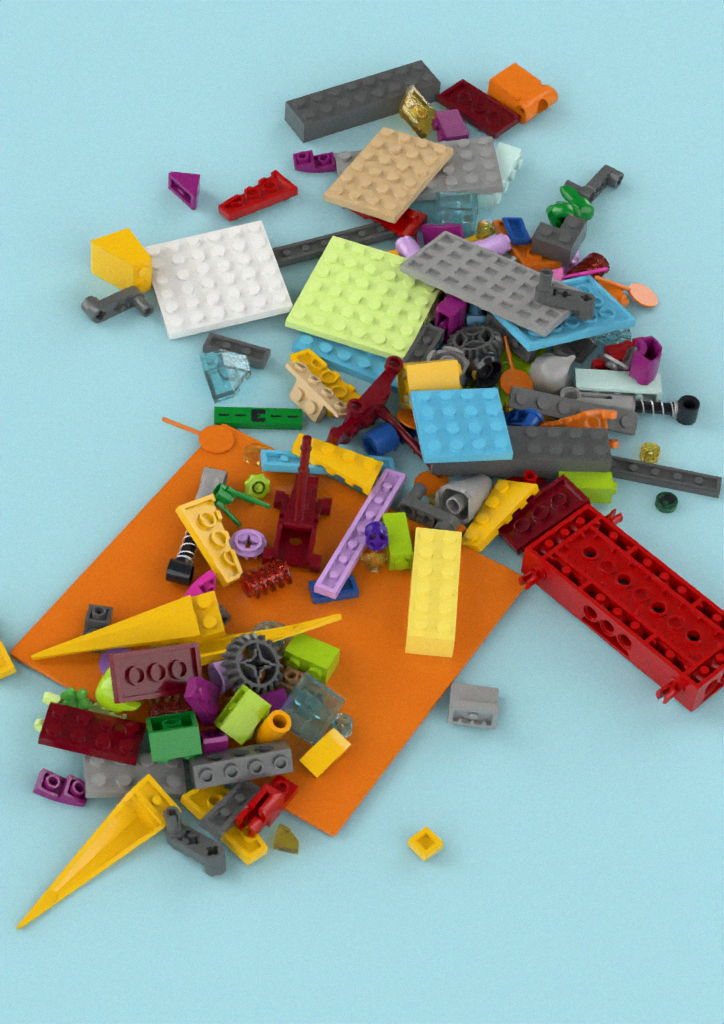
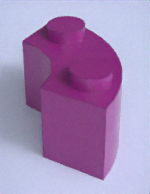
[629,336,662,385]

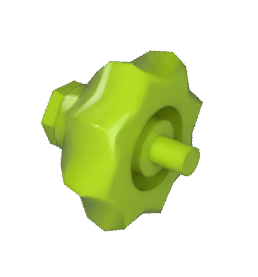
[244,473,271,499]

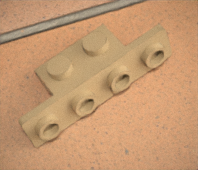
[285,361,347,423]

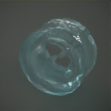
[331,713,353,738]

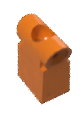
[487,63,558,124]

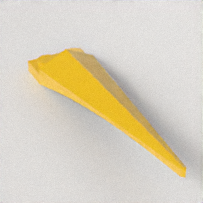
[31,591,226,660]
[149,614,342,666]
[16,774,182,929]

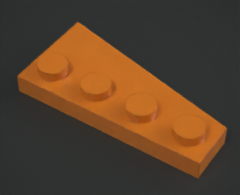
[491,219,562,271]

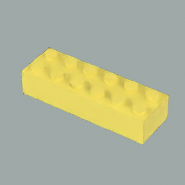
[405,527,462,658]

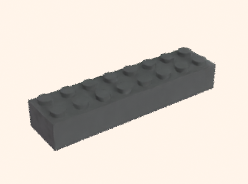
[285,60,441,143]
[430,426,612,478]

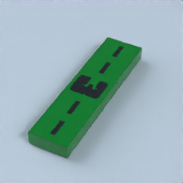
[214,406,302,430]

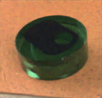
[655,492,678,513]

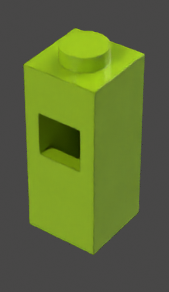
[558,471,617,503]
[382,512,413,570]

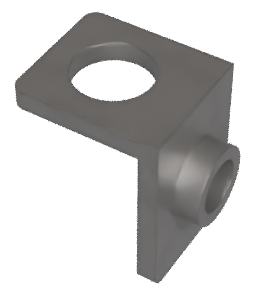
[597,346,639,371]

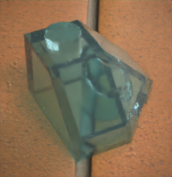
[200,349,252,403]

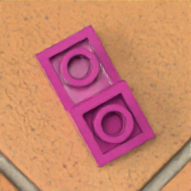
[184,570,216,597]

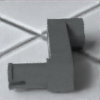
[564,165,624,203]
[534,268,596,321]
[81,286,154,323]
[397,483,460,531]
[163,806,227,877]

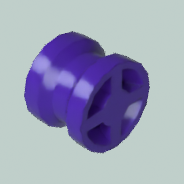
[365,521,389,551]

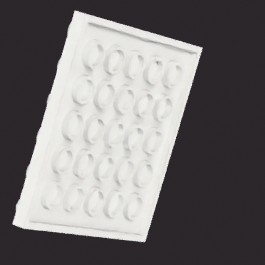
[143,220,293,340]

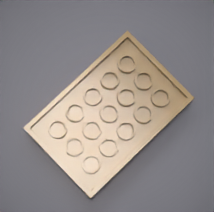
[323,127,454,224]

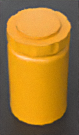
[254,710,291,744]

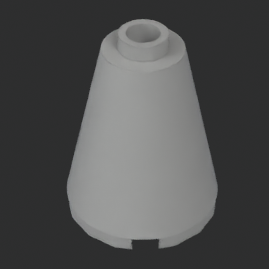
[435,474,493,526]

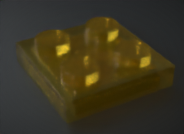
[398,85,436,139]

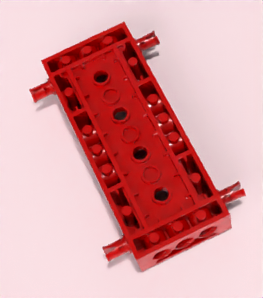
[518,503,724,712]

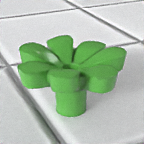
[60,687,90,710]

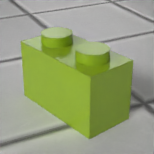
[283,633,340,684]
[213,684,272,745]

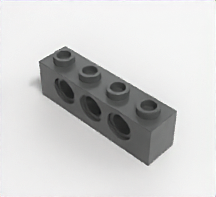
[188,739,294,790]

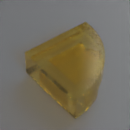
[475,220,495,240]
[273,824,299,855]

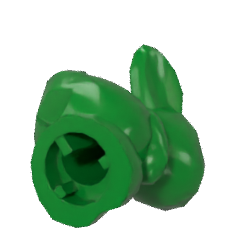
[546,185,594,229]

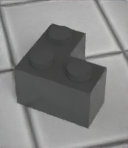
[532,214,587,266]

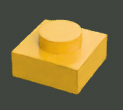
[407,826,444,862]

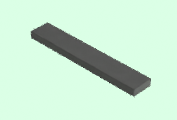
[609,455,722,498]

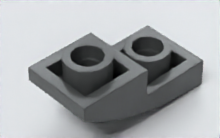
[82,604,113,654]

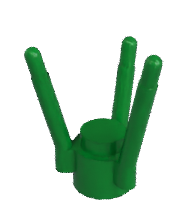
[212,482,271,527]

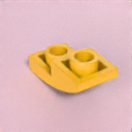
[299,728,351,779]

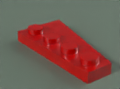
[218,170,298,222]
[349,208,427,238]

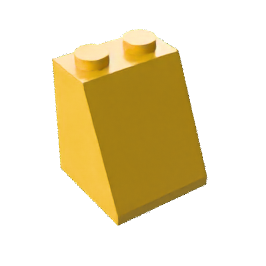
[91,228,152,293]
[397,359,463,409]

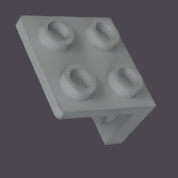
[447,683,499,729]

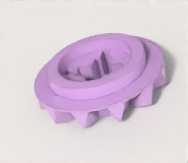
[230,529,267,560]

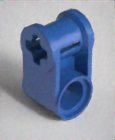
[504,408,544,426]

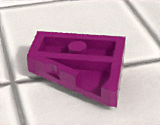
[184,676,221,727]

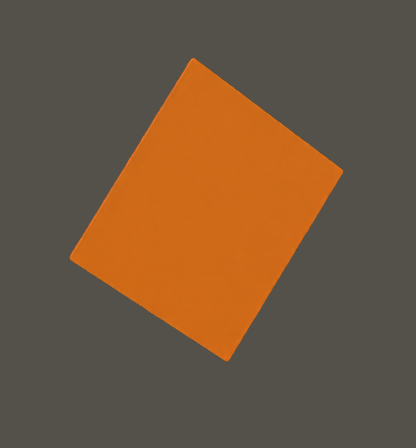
[11,424,526,836]

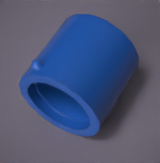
[361,422,400,456]

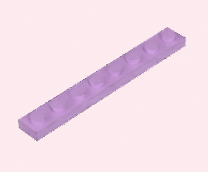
[314,468,406,599]

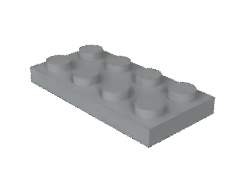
[83,752,186,799]

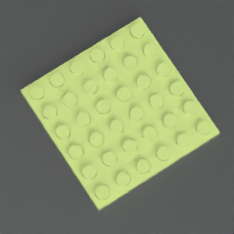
[285,236,442,360]

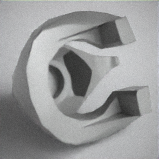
[529,353,576,396]

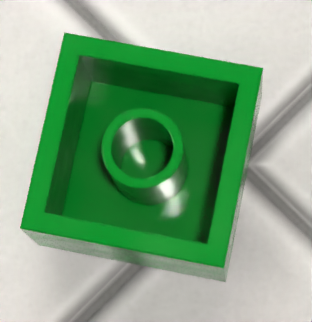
[145,710,202,763]

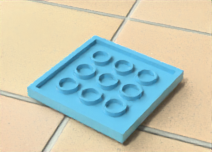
[410,388,513,463]

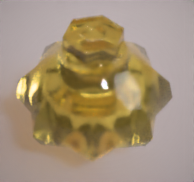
[360,550,388,574]

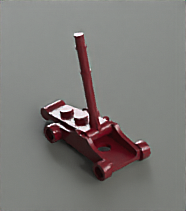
[325,356,443,478]
[262,435,332,573]

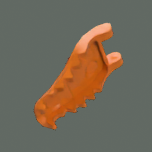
[538,409,619,449]

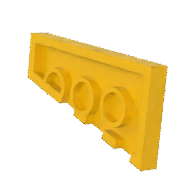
[175,494,244,587]
[180,785,268,866]

